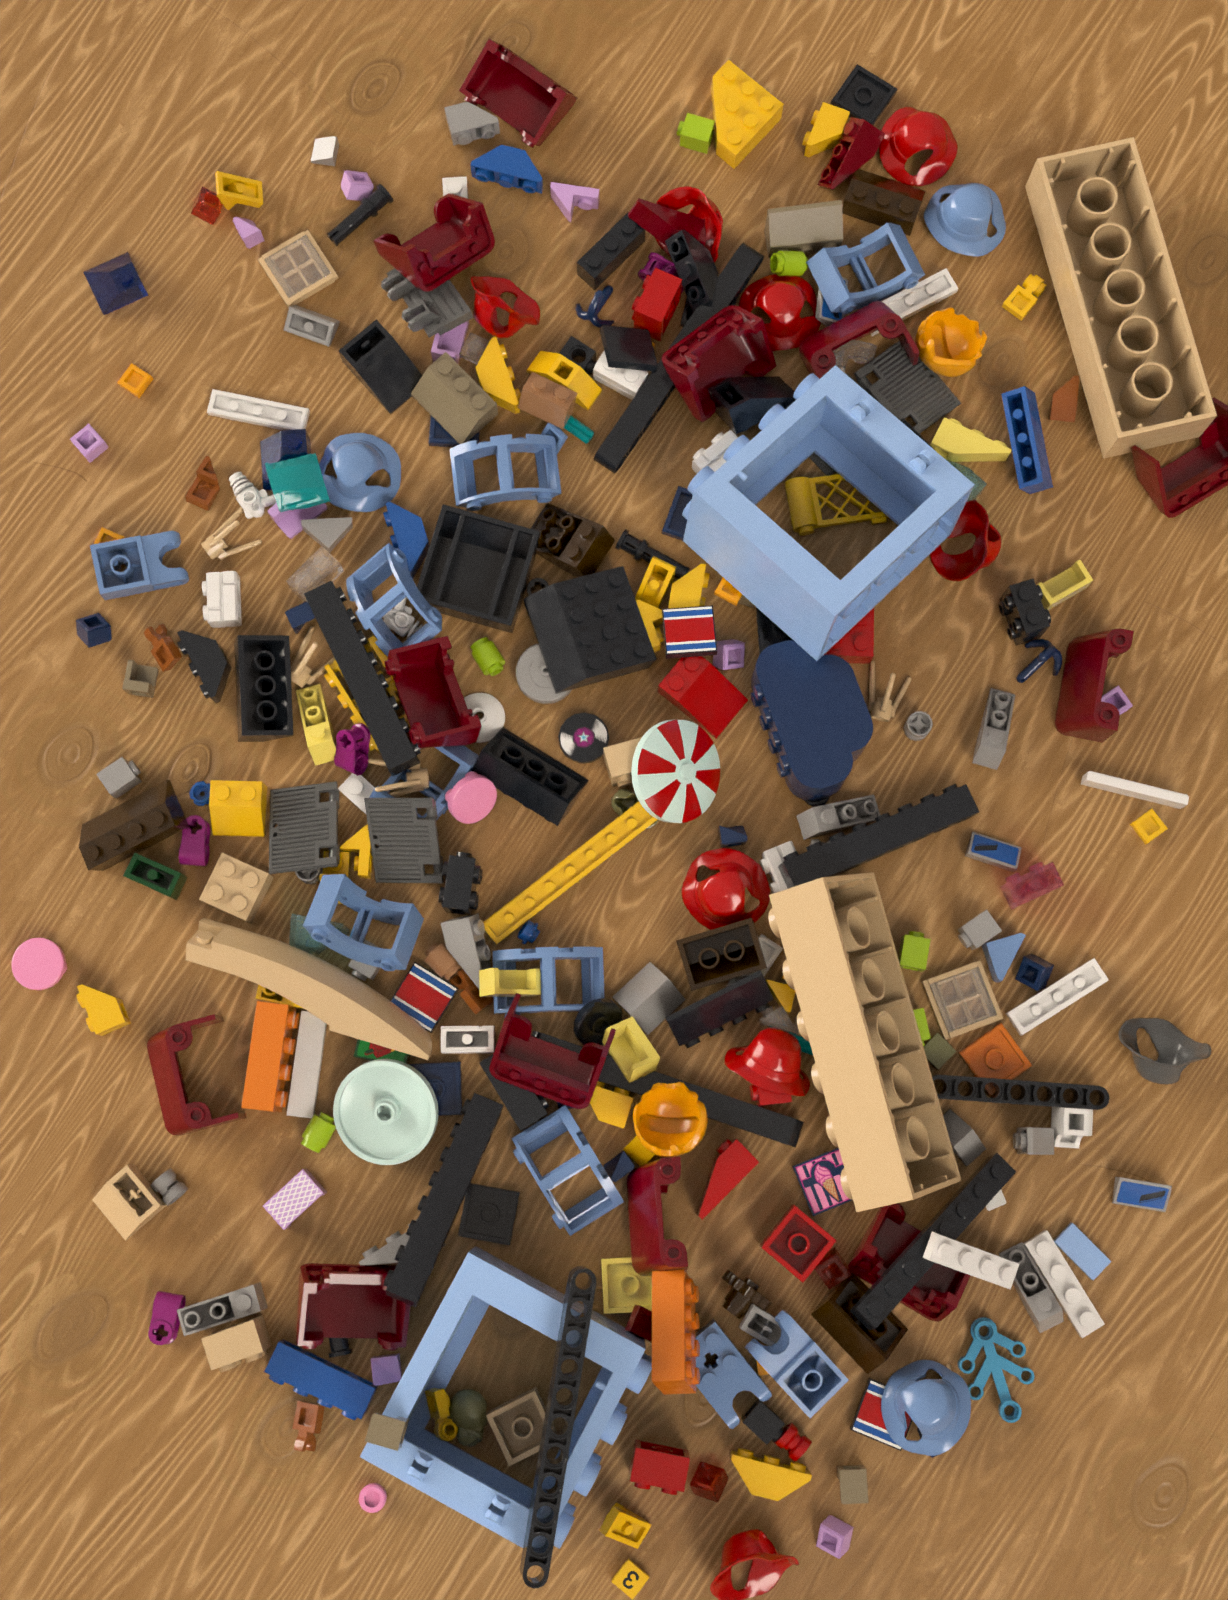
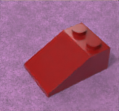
[657,656,748,739]
[696,1139,759,1220]

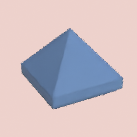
[541,422,568,454]

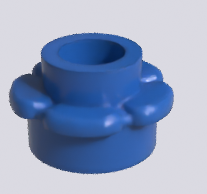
[189,781,210,806]
[517,920,540,944]

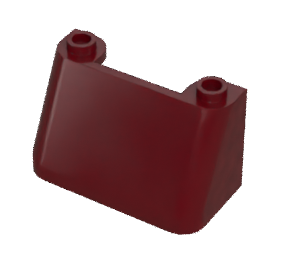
[459,39,578,148]
[373,193,495,292]
[662,305,777,423]
[1055,629,1134,743]
[385,636,482,748]
[627,1156,688,1276]
[848,1203,971,1322]
[296,1263,411,1350]

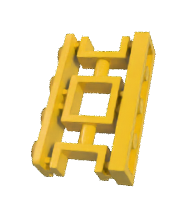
[324,635,411,755]

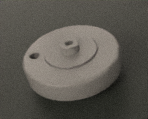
[516,644,572,704]

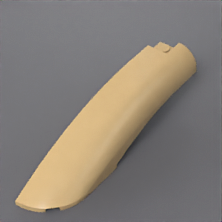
[186,918,432,1060]

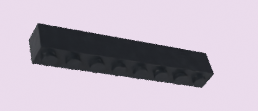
[304,580,421,777]
[778,784,979,889]
[383,1093,503,1308]
[849,1153,1016,1330]

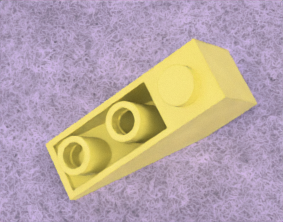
[930,417,1012,462]
[296,684,337,766]

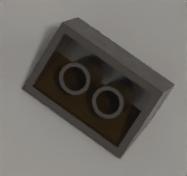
[842,169,926,236]
[676,918,767,991]
[811,1271,908,1374]

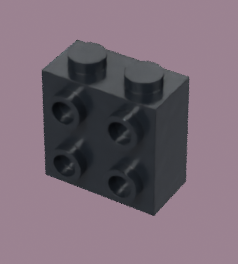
[998,579,1051,646]
[438,852,483,915]

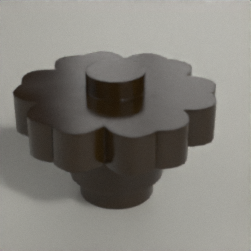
[722,1270,772,1319]

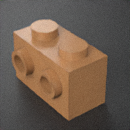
[518,372,578,429]

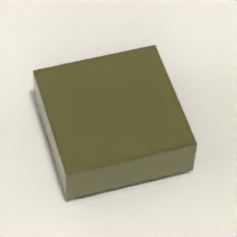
[923,1033,956,1070]

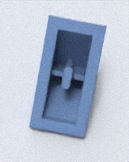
[981,933,1026,983]

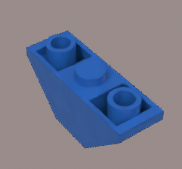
[470,145,543,194]
[383,502,430,579]

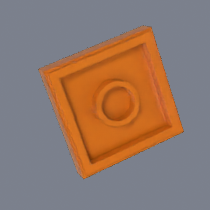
[958,1023,1032,1096]

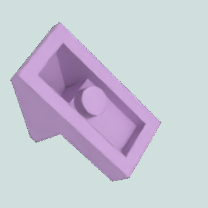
[550,182,600,223]

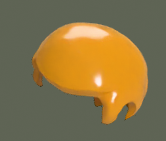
[915,307,987,377]
[633,1082,708,1157]

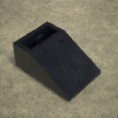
[339,319,422,415]
[708,376,796,434]

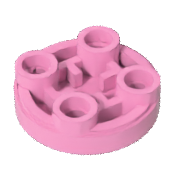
[445,771,497,824]
[12,938,67,991]

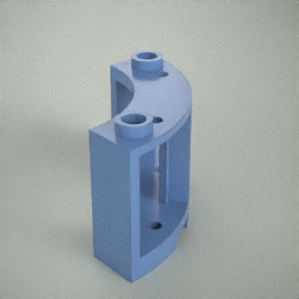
[806,223,925,314]
[450,434,562,511]
[346,543,442,657]
[369,746,479,820]
[303,874,424,971]
[493,947,605,1017]
[512,1105,624,1236]

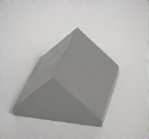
[612,962,686,1035]

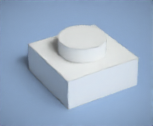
[442,177,468,199]

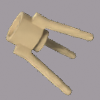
[201,507,262,561]
[291,626,335,688]
[867,661,911,722]
[368,759,429,798]

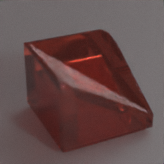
[191,187,223,225]
[815,1248,851,1290]
[690,1461,728,1503]

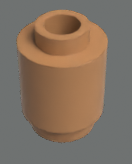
[424,943,462,981]

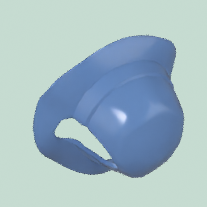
[924,183,1006,257]
[319,433,401,512]
[881,1360,971,1456]

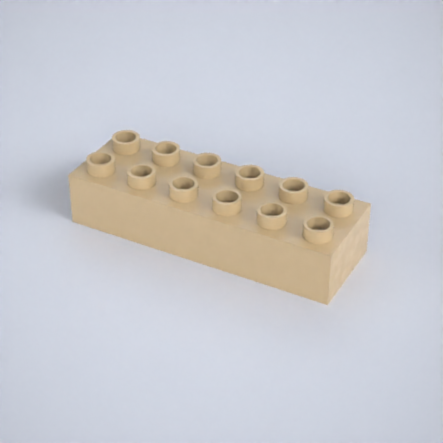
[1025,137,1217,459]
[768,872,962,1212]

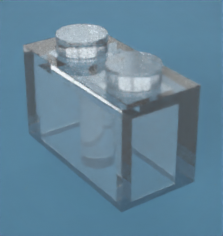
[286,546,344,602]

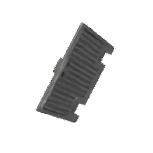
[854,341,961,434]
[269,781,340,874]
[364,797,444,883]

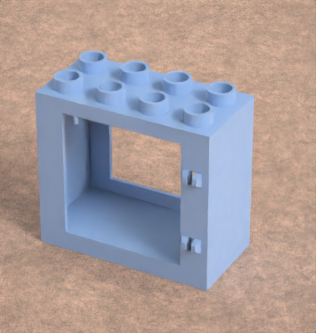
[682,365,975,661]
[360,1246,652,1549]

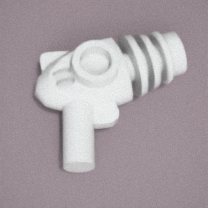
[229,472,276,519]
[383,597,423,639]

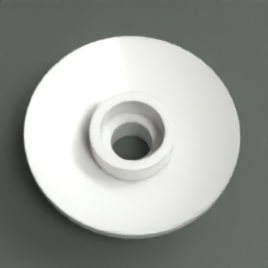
[464,693,505,743]

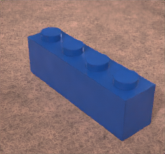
[1001,386,1053,494]
[264,1339,379,1420]

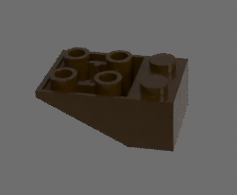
[531,503,615,577]

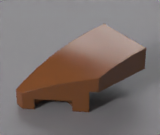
[1048,375,1079,422]
[185,456,220,511]

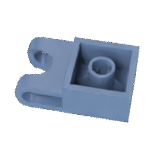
[90,531,189,600]
[745,1310,849,1418]
[696,1319,772,1429]

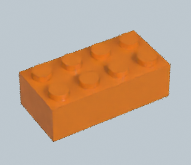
[241,1001,300,1112]
[652,1269,700,1395]

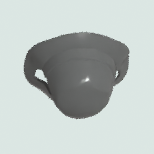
[1119,1018,1211,1085]

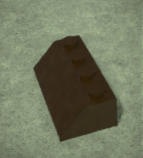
[79,780,189,871]

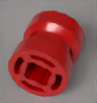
[774,1422,812,1462]

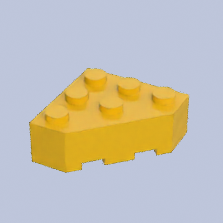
[711,59,784,169]

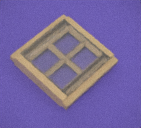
[258,230,339,308]
[922,960,1003,1040]

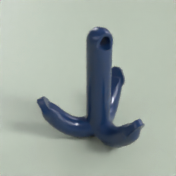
[575,285,614,328]
[1016,639,1062,683]

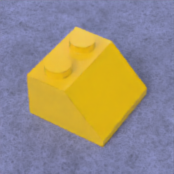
[209,780,267,837]

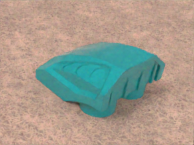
[265,453,330,513]

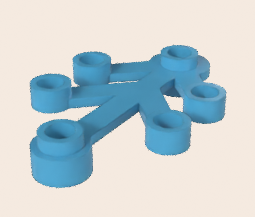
[958,1317,1035,1423]

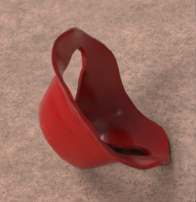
[879,107,958,186]
[655,186,723,263]
[739,274,821,351]
[470,276,540,338]
[930,499,1002,581]
[682,848,770,930]
[725,1027,810,1096]
[710,1529,799,1600]

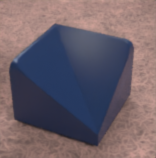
[285,601,315,634]
[76,613,112,648]
[718,825,748,848]
[1015,954,1054,991]
[604,1151,635,1182]

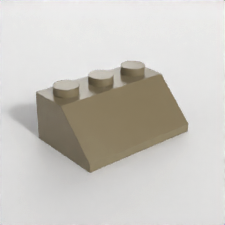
[764,200,843,258]
[411,352,498,445]

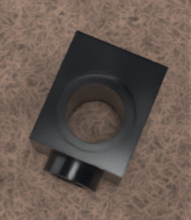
[559,336,597,375]
[741,1399,785,1445]

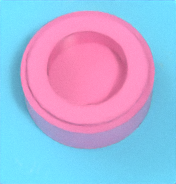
[359,1483,387,1513]

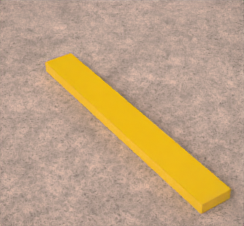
[483,801,658,945]

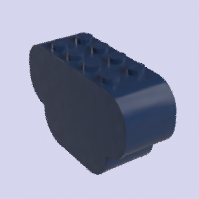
[750,640,873,801]

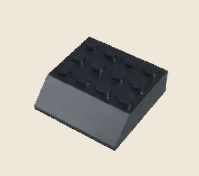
[417,504,540,633]
[523,566,657,694]

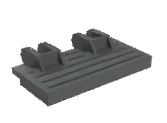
[381,269,474,338]

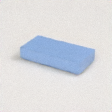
[1053,1223,1111,1281]

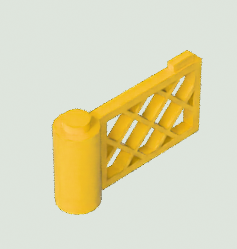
[784,474,889,536]

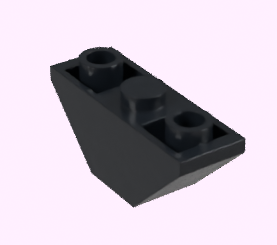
[665,229,719,310]
[177,630,232,703]

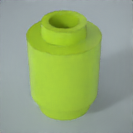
[770,250,808,276]
[470,637,505,676]
[301,1112,336,1153]

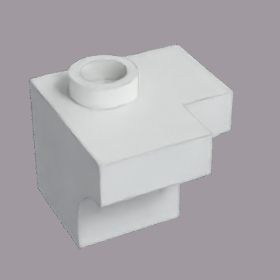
[1051,1107,1093,1148]

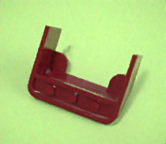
[799,301,920,378]
[1131,397,1228,518]
[489,993,616,1109]
[147,1014,247,1136]

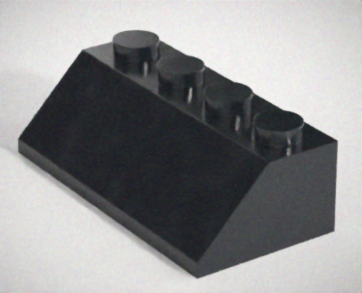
[234,635,294,742]
[472,727,589,826]
[665,970,774,1048]

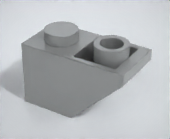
[444,102,500,145]
[1013,1127,1054,1155]

